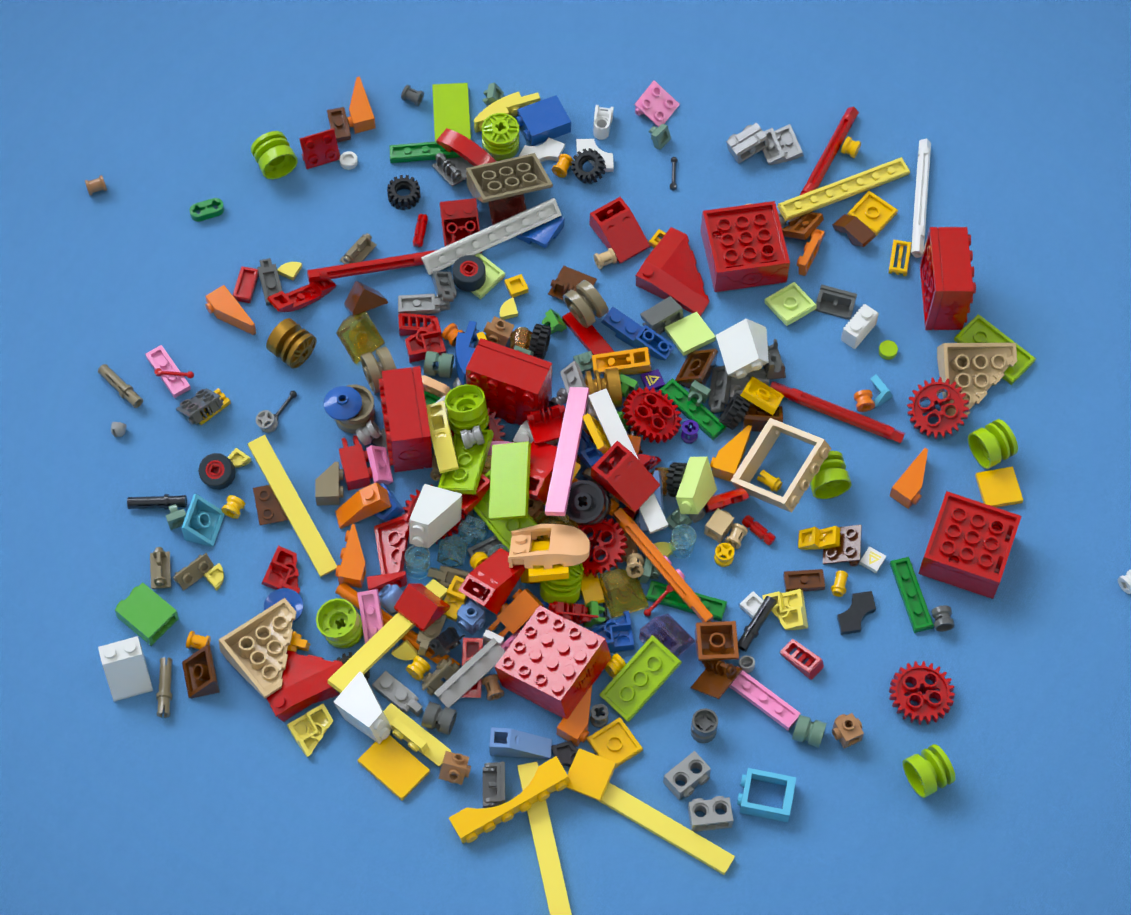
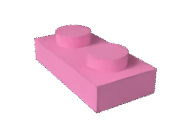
[366,445,393,485]

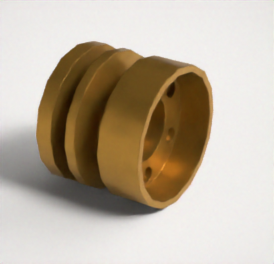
[266,318,317,369]
[584,368,622,408]

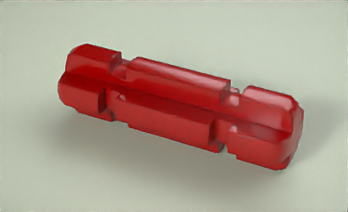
[413,214,428,247]
[742,515,776,545]

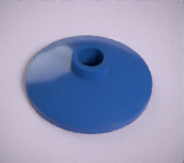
[324,386,362,421]
[264,588,304,623]

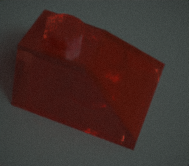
[488,194,527,225]

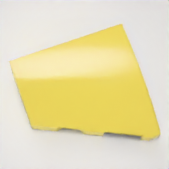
[762,589,808,630]
[286,703,333,757]

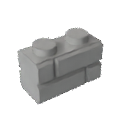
[726,123,769,164]

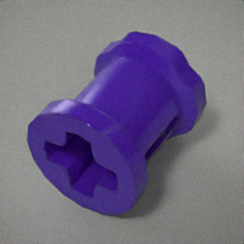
[681,420,699,444]

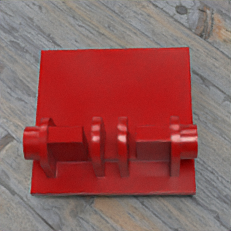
[299,128,340,169]
[526,404,565,445]
[549,601,599,624]

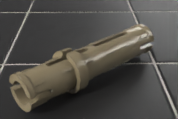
[98,364,143,408]
[156,657,173,718]

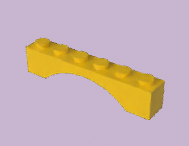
[449,756,570,844]

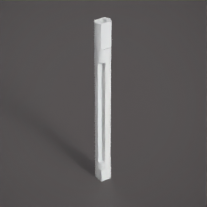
[911,139,931,258]

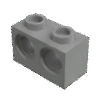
[663,751,711,800]
[688,796,733,832]

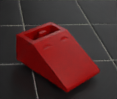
[589,197,650,264]
[439,198,482,253]
[529,441,558,503]
[590,441,660,513]
[458,548,526,615]

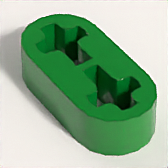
[189,198,224,222]

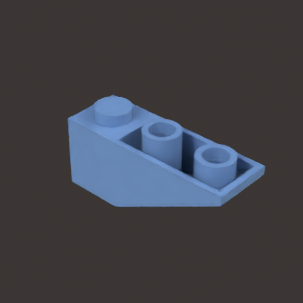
[489,728,552,759]

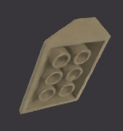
[466,153,553,203]

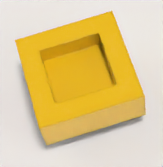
[504,274,529,298]

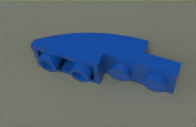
[601,306,675,361]
[455,321,479,385]

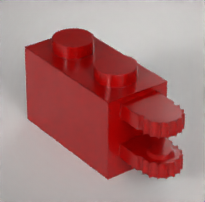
[339,435,373,491]

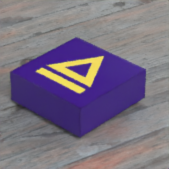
[640,369,665,391]

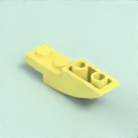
[474,92,540,133]
[426,401,459,474]

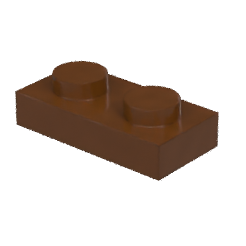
[327,107,351,142]
[783,569,825,592]

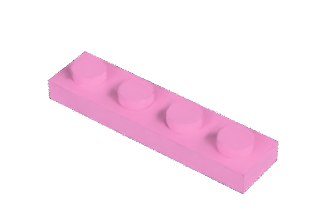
[729,666,801,731]

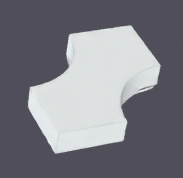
[519,138,565,162]
[576,139,614,172]

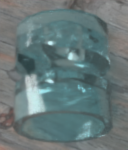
[669,524,697,559]
[405,545,431,579]

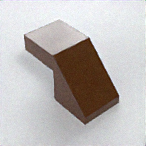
[832,214,876,247]

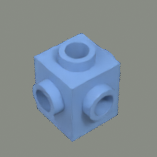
[457,601,486,635]

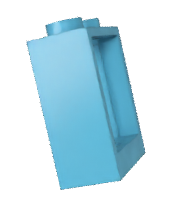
[737,768,796,822]

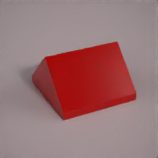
[394,583,450,632]

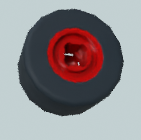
[453,255,486,292]
[198,453,236,490]

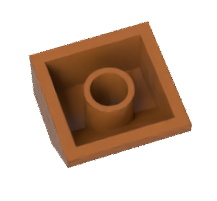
[695,621,739,661]

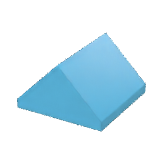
[181,494,225,547]

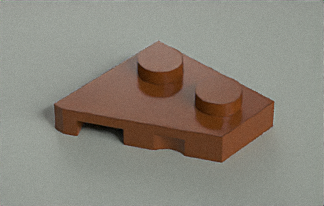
[782,212,824,240]

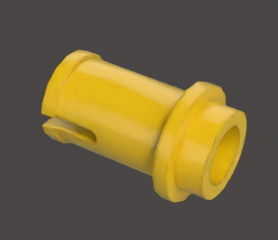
[757,470,783,492]
[831,570,848,597]

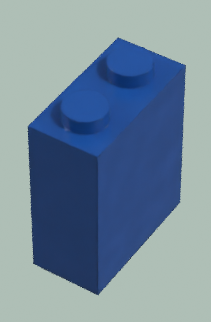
[516,95,571,146]

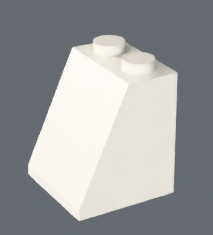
[716,319,769,379]
[409,484,462,548]
[98,636,153,702]
[334,672,392,744]

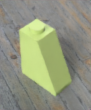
[676,457,717,514]

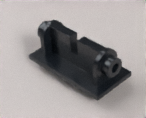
[430,627,465,658]

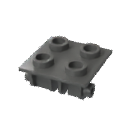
[432,153,474,187]
[176,388,223,425]

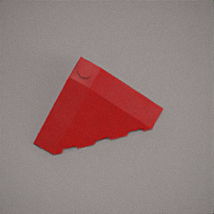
[635,227,709,317]
[266,650,344,722]

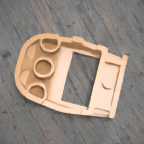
[508,524,590,569]

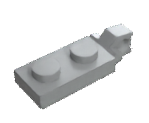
[398,294,450,314]
[372,671,423,717]

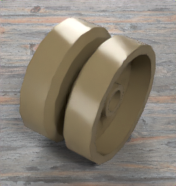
[563,280,609,328]
[360,346,396,394]
[334,384,375,434]

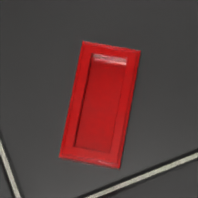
[233,266,259,304]

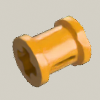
[552,154,574,178]
[186,631,211,650]

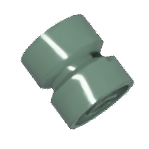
[424,351,454,378]
[792,715,827,748]

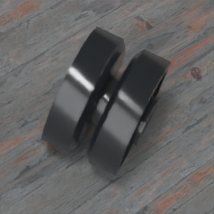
[566,480,611,525]

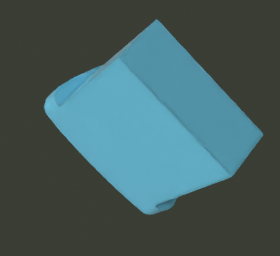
[870,374,893,407]

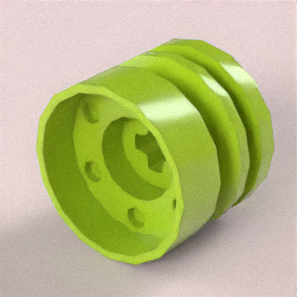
[482,113,519,161]
[251,131,298,179]
[445,384,489,435]
[968,419,1018,469]
[810,451,852,499]
[539,563,584,604]
[316,598,364,649]
[903,744,956,798]

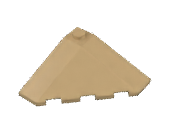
[937,343,1017,416]
[219,598,296,698]

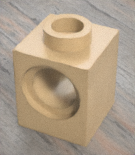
[704,508,734,543]

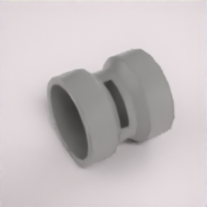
[355,420,382,446]
[460,425,485,449]

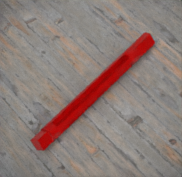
[800,106,859,195]
[307,250,437,283]
[770,381,905,443]

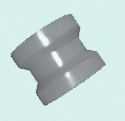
[256,410,278,433]

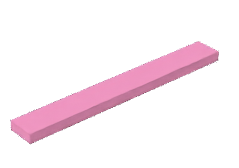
[545,387,589,516]

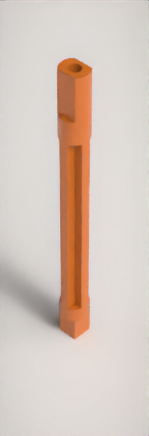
[613,508,713,622]
[335,583,461,667]

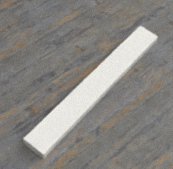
[421,198,562,275]
[588,389,668,534]

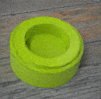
[878,340,898,360]

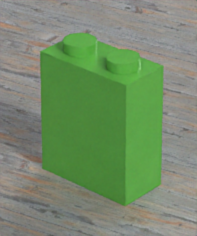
[115,582,179,646]

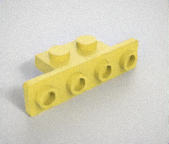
[383,703,451,767]

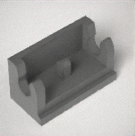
[814,284,857,320]
[640,296,683,334]
[763,339,786,379]
[483,762,505,808]

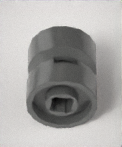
[421,701,457,735]
[690,708,718,743]

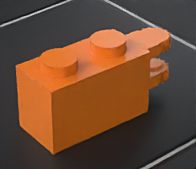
[488,588,544,637]

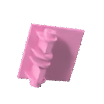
[634,81,680,127]

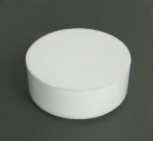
[340,151,358,170]

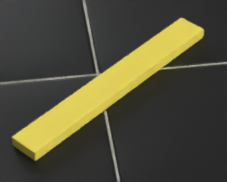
[777,157,910,222]
[248,435,337,578]
[328,579,447,693]
[517,762,572,915]
[597,782,735,875]

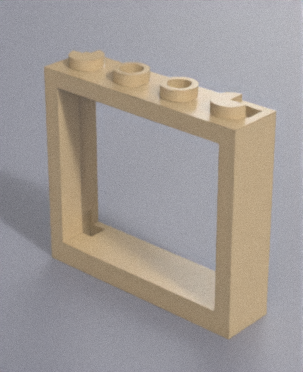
[731,418,831,513]

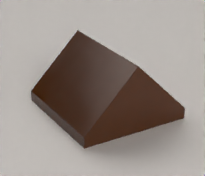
[344,281,388,316]
[675,348,718,389]
[743,403,783,432]
[182,645,220,699]

